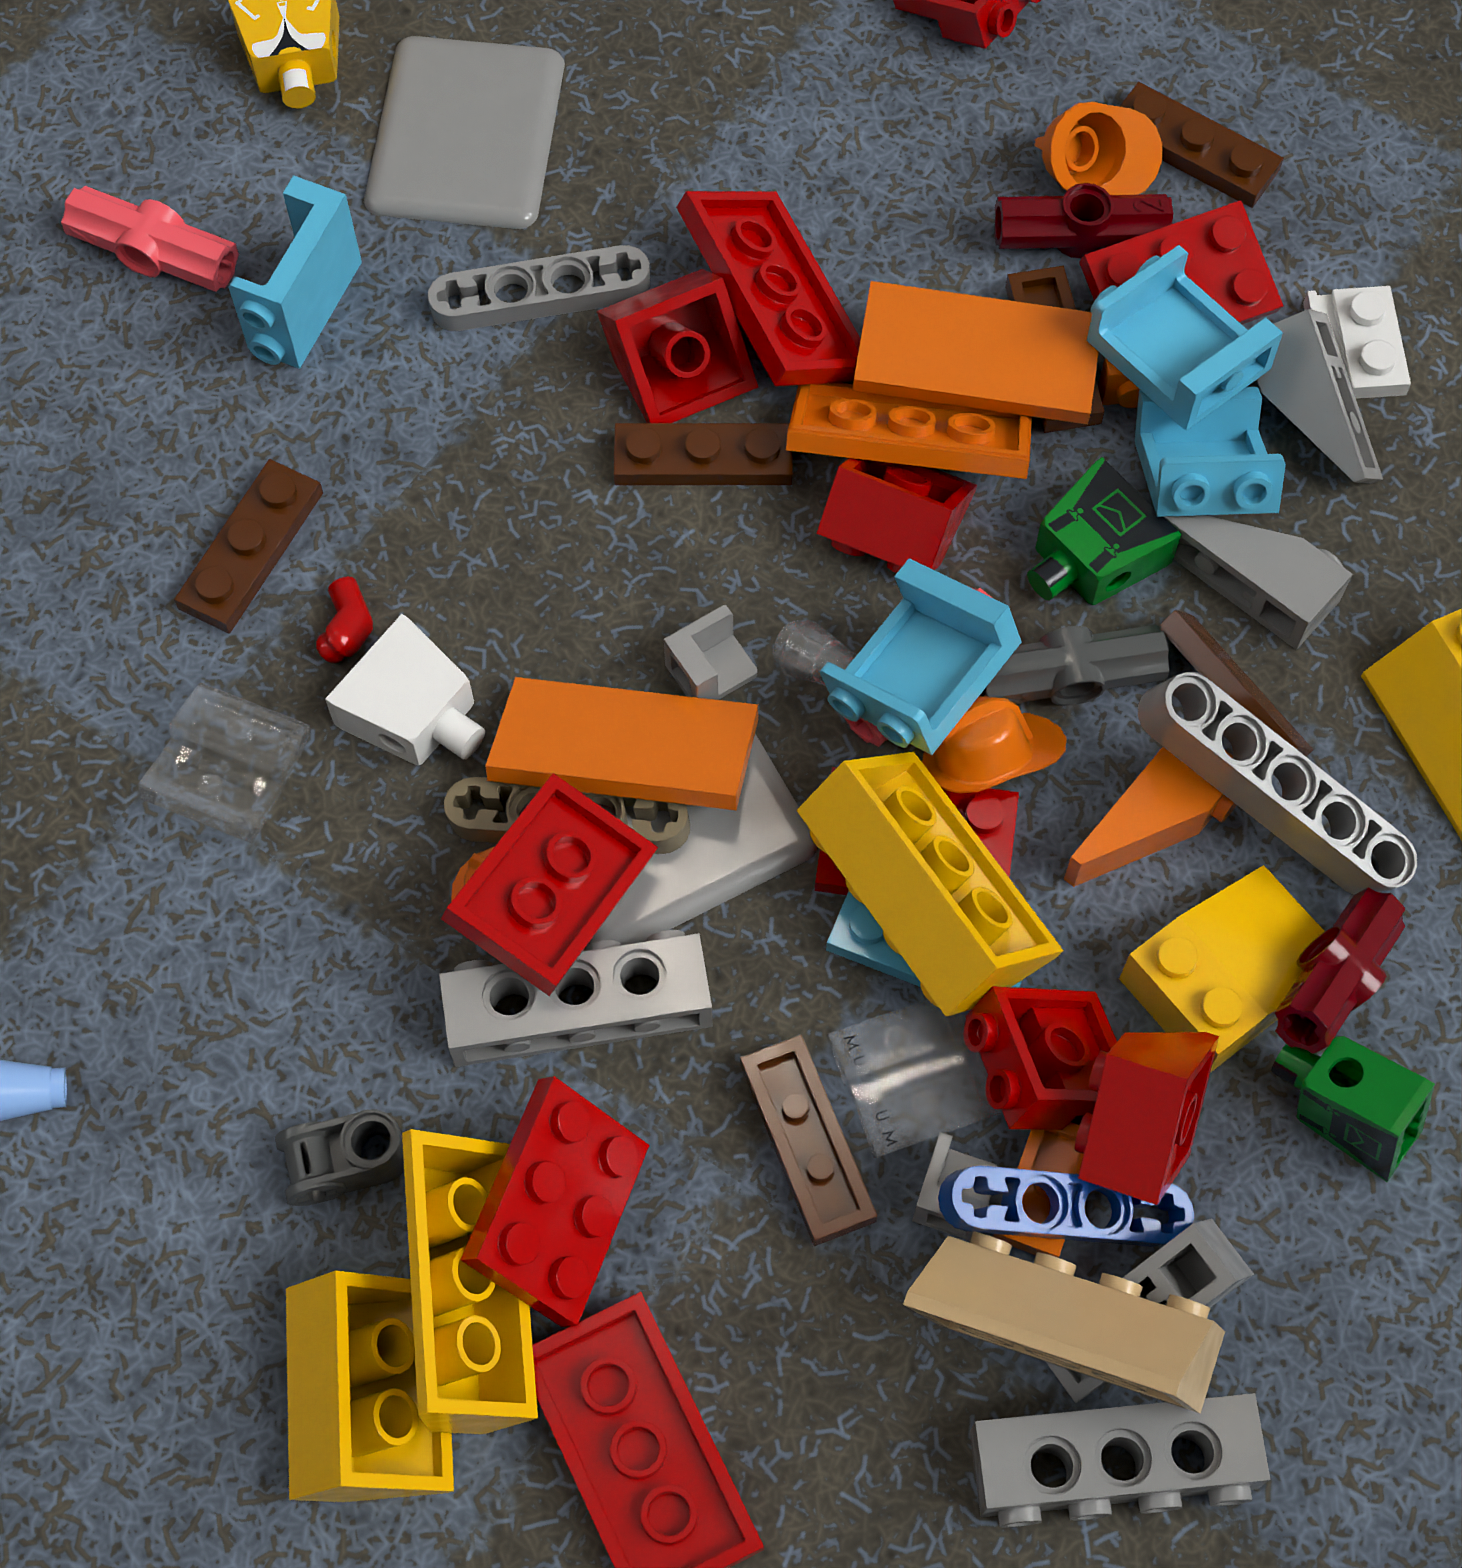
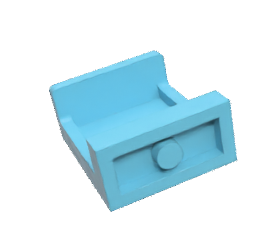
[228,175,362,369]
[1086,245,1283,431]
[1135,387,1286,517]
[819,558,1022,755]

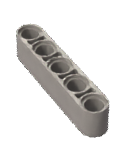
[1138,672,1417,895]

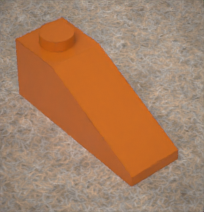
[1064,747,1237,887]

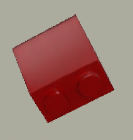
[597,269,758,423]
[816,458,977,573]
[1074,1032,1219,1205]

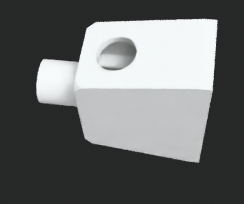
[325,614,485,765]

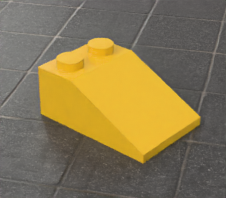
[1119,865,1325,1073]

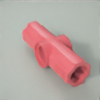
[61,186,239,292]

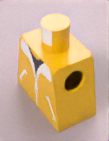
[228,0,339,109]

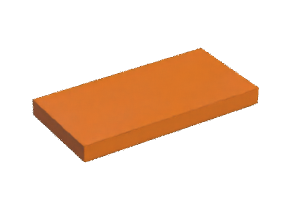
[853,281,1099,425]
[786,383,1032,479]
[485,677,758,811]

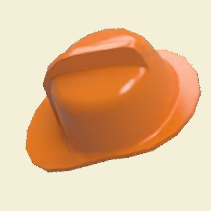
[1034,102,1162,195]
[922,696,1067,793]

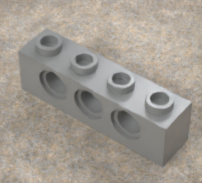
[439,930,713,1067]
[970,1393,1270,1528]

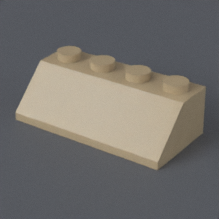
[903,1232,1225,1414]

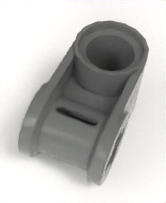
[275,1109,404,1206]

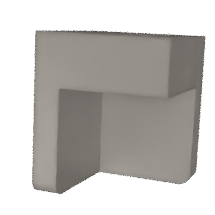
[664,605,757,700]
[912,1132,998,1241]

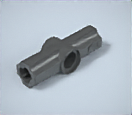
[980,625,1170,706]

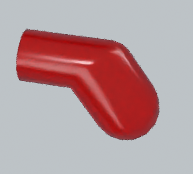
[316,576,373,663]

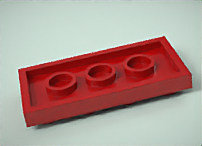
[676,191,861,386]
[533,1292,764,1568]

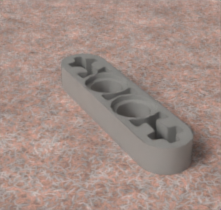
[428,245,650,331]

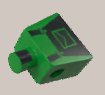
[1027,457,1182,605]
[1271,1035,1435,1182]

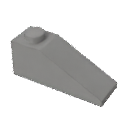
[1252,309,1383,484]
[1163,515,1353,650]
[1045,1218,1254,1403]

